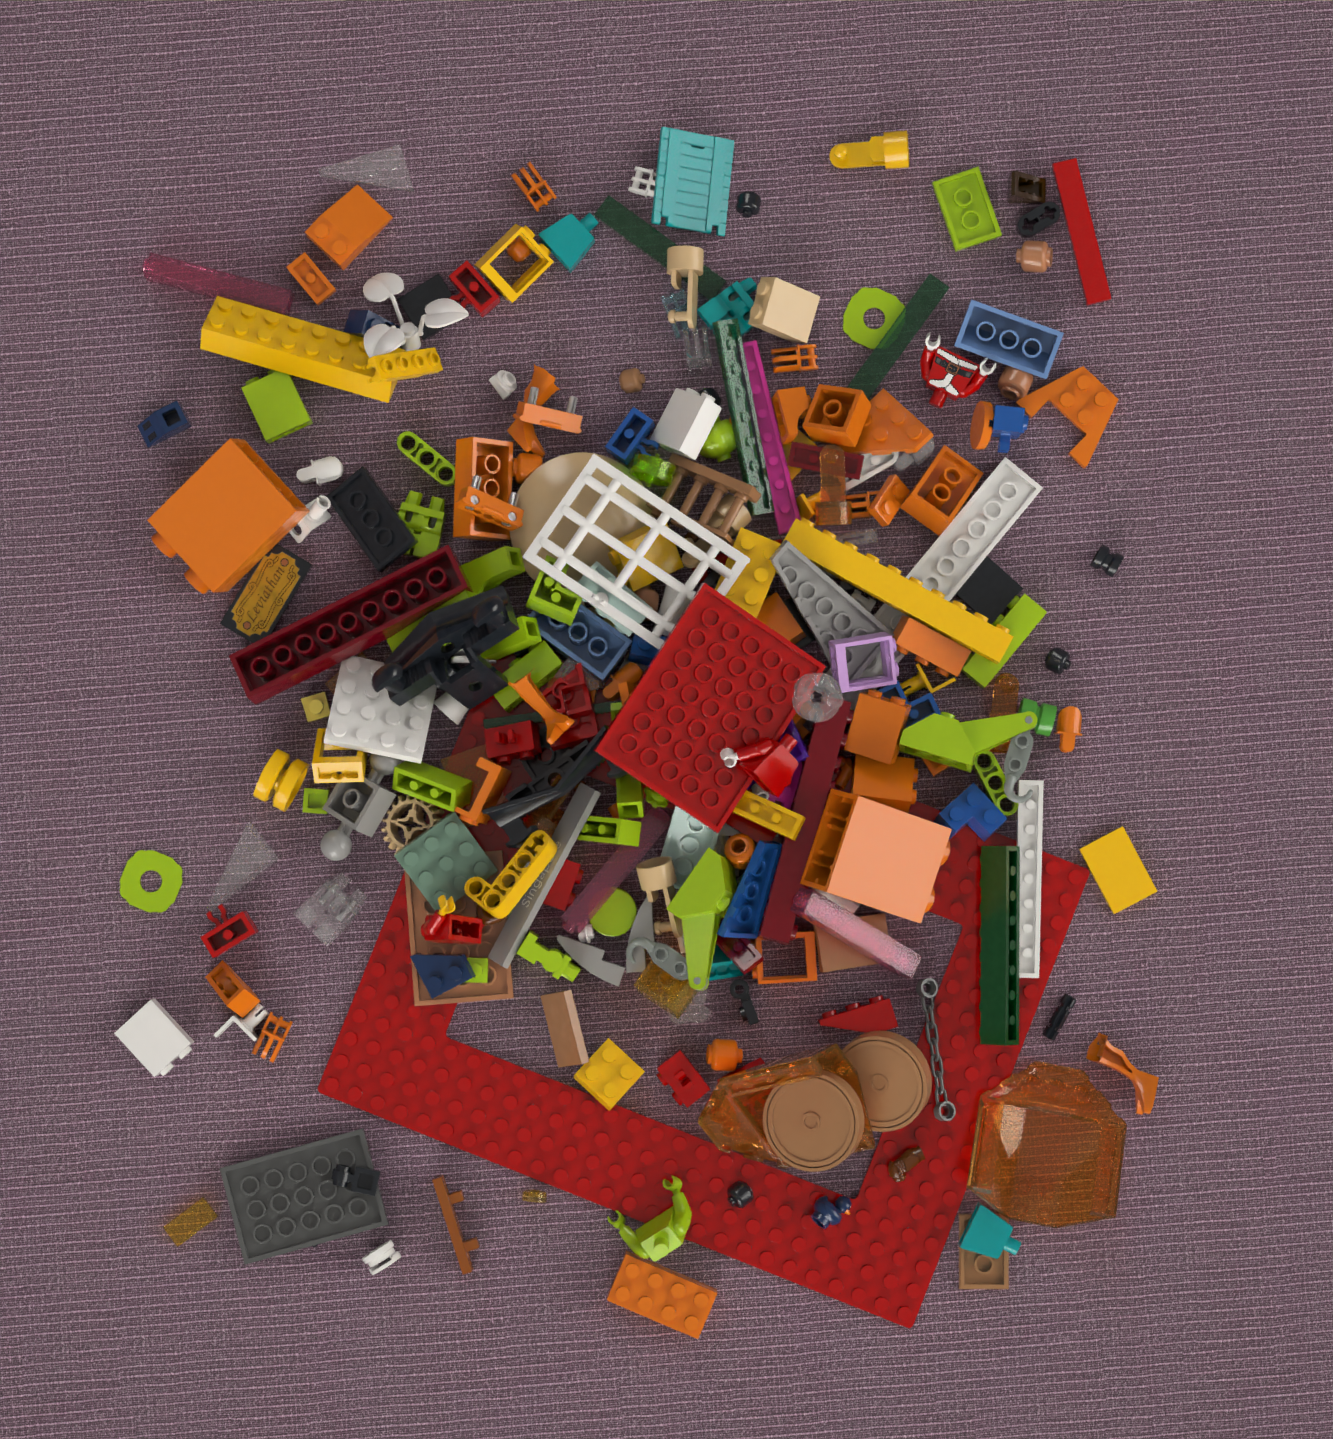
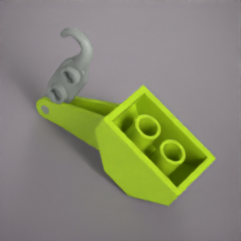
[899,711,1038,803]
[626,847,738,991]

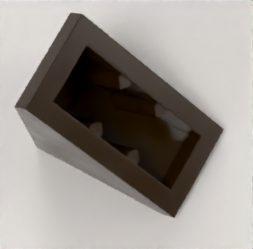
[1007,171,1046,204]

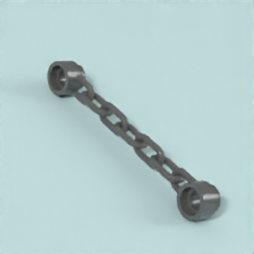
[916,978,956,1121]

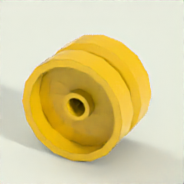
[253,749,309,812]

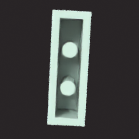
[578,561,653,636]

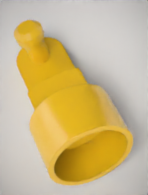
[829,130,909,169]

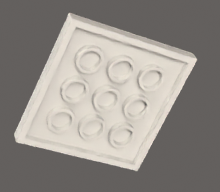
[323,656,437,764]

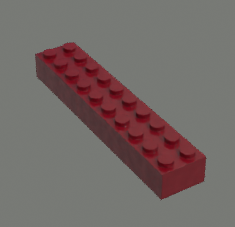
[229,545,474,705]
[757,695,854,945]

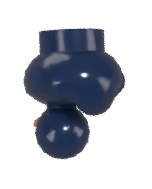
[811,1196,852,1229]

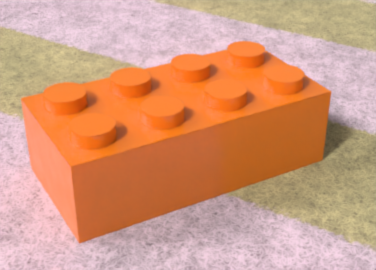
[453,437,513,542]
[607,1250,717,1339]

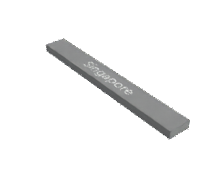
[488,783,601,969]

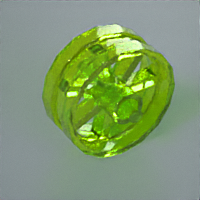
[629,453,676,487]

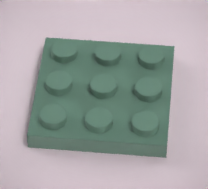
[394,812,498,911]

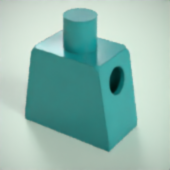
[538,213,599,273]
[958,1202,1021,1259]

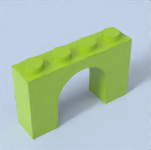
[461,546,542,660]

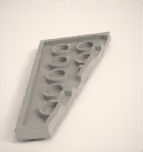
[769,540,894,680]

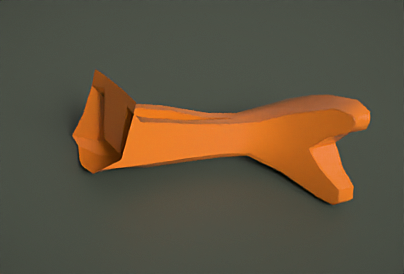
[507,364,560,458]
[508,668,575,745]
[1086,1033,1159,1115]

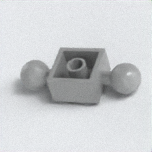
[320,753,401,861]

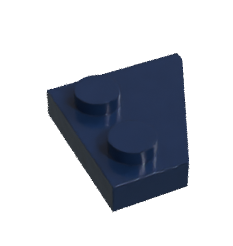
[410,953,476,999]

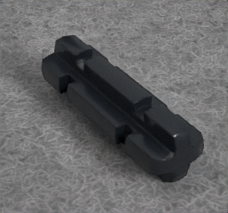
[1043,994,1076,1041]

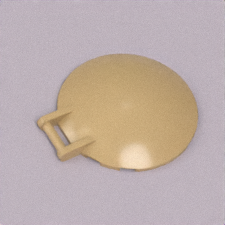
[510,452,655,616]

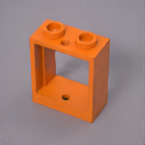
[750,931,817,984]

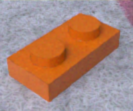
[286,252,336,306]
[868,474,910,527]

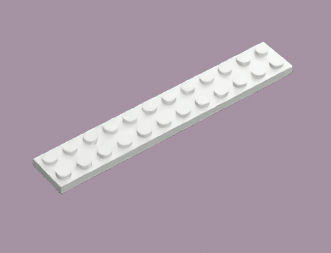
[819,457,1043,711]

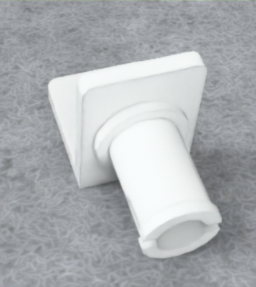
[289,495,331,543]
[214,1003,269,1041]

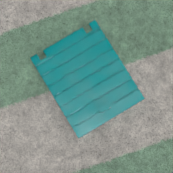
[651,127,734,237]

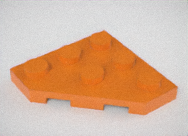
[835,388,934,455]

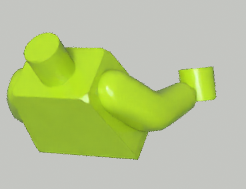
[607,1175,692,1262]

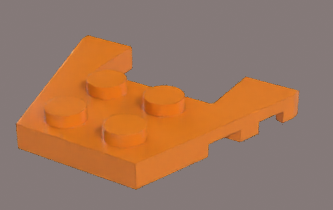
[1015,366,1118,469]

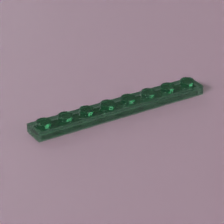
[712,318,775,516]

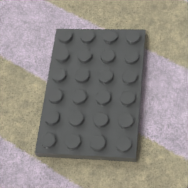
[220,1128,389,1265]

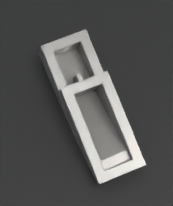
[626,897,655,973]
[557,934,625,987]

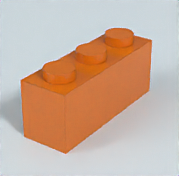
[892,615,971,678]

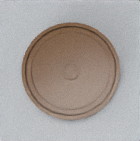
[831,1031,932,1132]
[763,1069,864,1172]

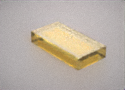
[163,1197,218,1247]

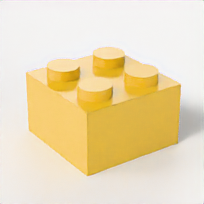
[573,1038,645,1111]

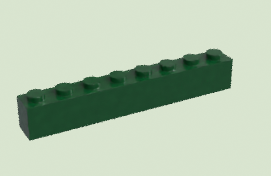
[979,846,1020,1046]

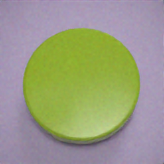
[587,887,637,937]

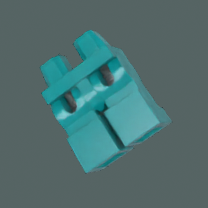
[697,277,757,350]

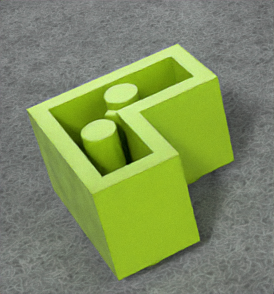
[525,555,583,626]

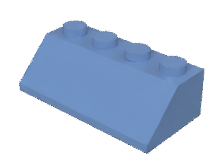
[954,299,1064,379]
[528,604,632,685]

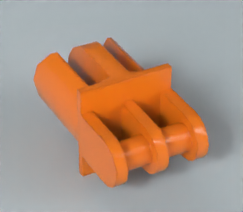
[511,162,557,212]
[771,344,819,373]
[840,491,879,520]
[603,662,644,701]
[1054,706,1082,753]
[251,1012,293,1063]

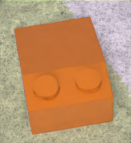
[305,184,393,271]
[900,445,984,536]

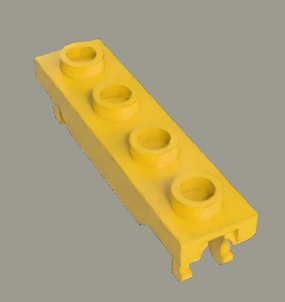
[362,347,443,384]

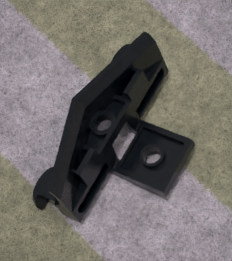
[371,585,520,710]
[482,724,628,849]

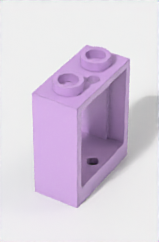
[828,632,899,693]

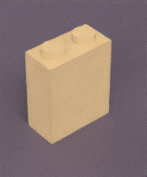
[748,277,820,343]

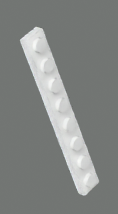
[1016,780,1044,978]

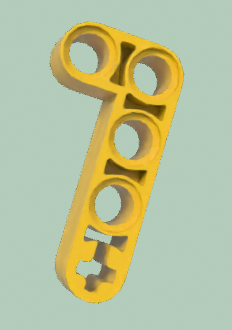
[464,830,557,919]

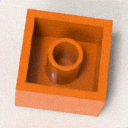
[802,384,872,447]

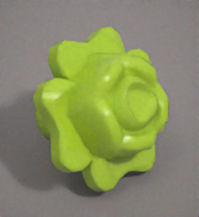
[644,786,669,808]

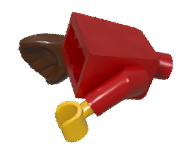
[421,895,509,944]

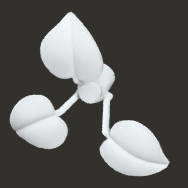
[363,273,469,358]

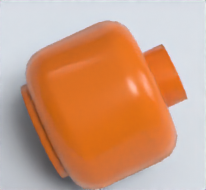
[506,236,532,262]

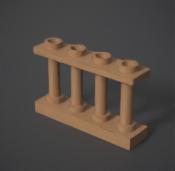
[646,453,761,546]

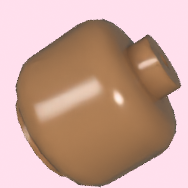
[619,368,645,393]

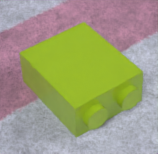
[241,369,313,444]

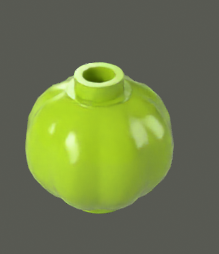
[699,415,739,462]

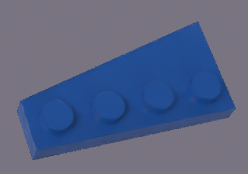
[717,840,782,939]

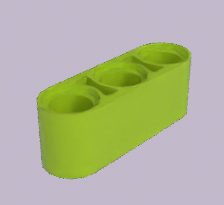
[397,431,455,487]
[973,750,1018,816]

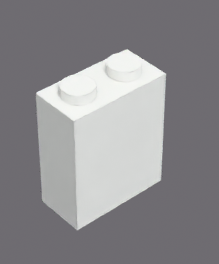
[650,388,722,460]
[114,998,194,1077]

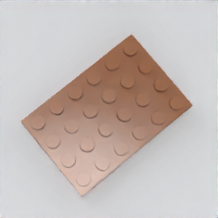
[404,850,514,1006]

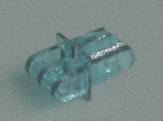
[660,288,699,339]

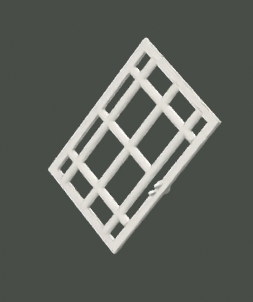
[522,454,750,650]

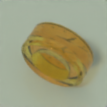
[522,1190,547,1203]

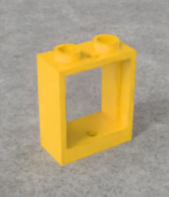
[474,224,554,303]
[312,728,368,783]

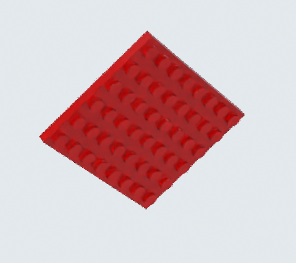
[593,583,826,833]

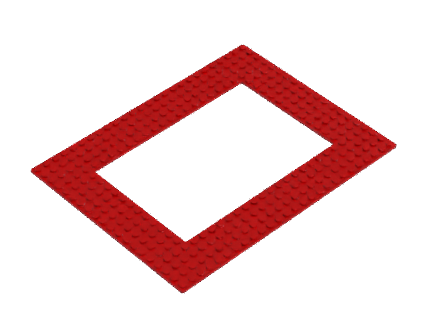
[318,653,1089,1328]

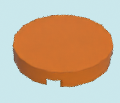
[970,401,994,450]

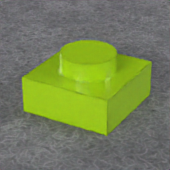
[302,788,330,814]
[466,957,489,983]

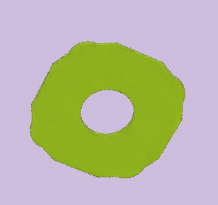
[843,287,905,350]
[120,850,183,913]

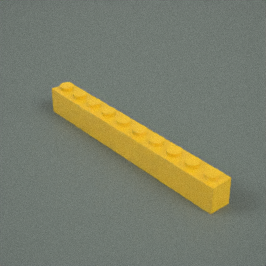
[783,517,1014,664]

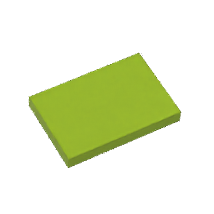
[932,167,1002,252]

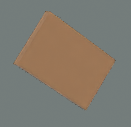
[813,913,892,972]
[541,990,589,1068]
[959,1213,1009,1289]

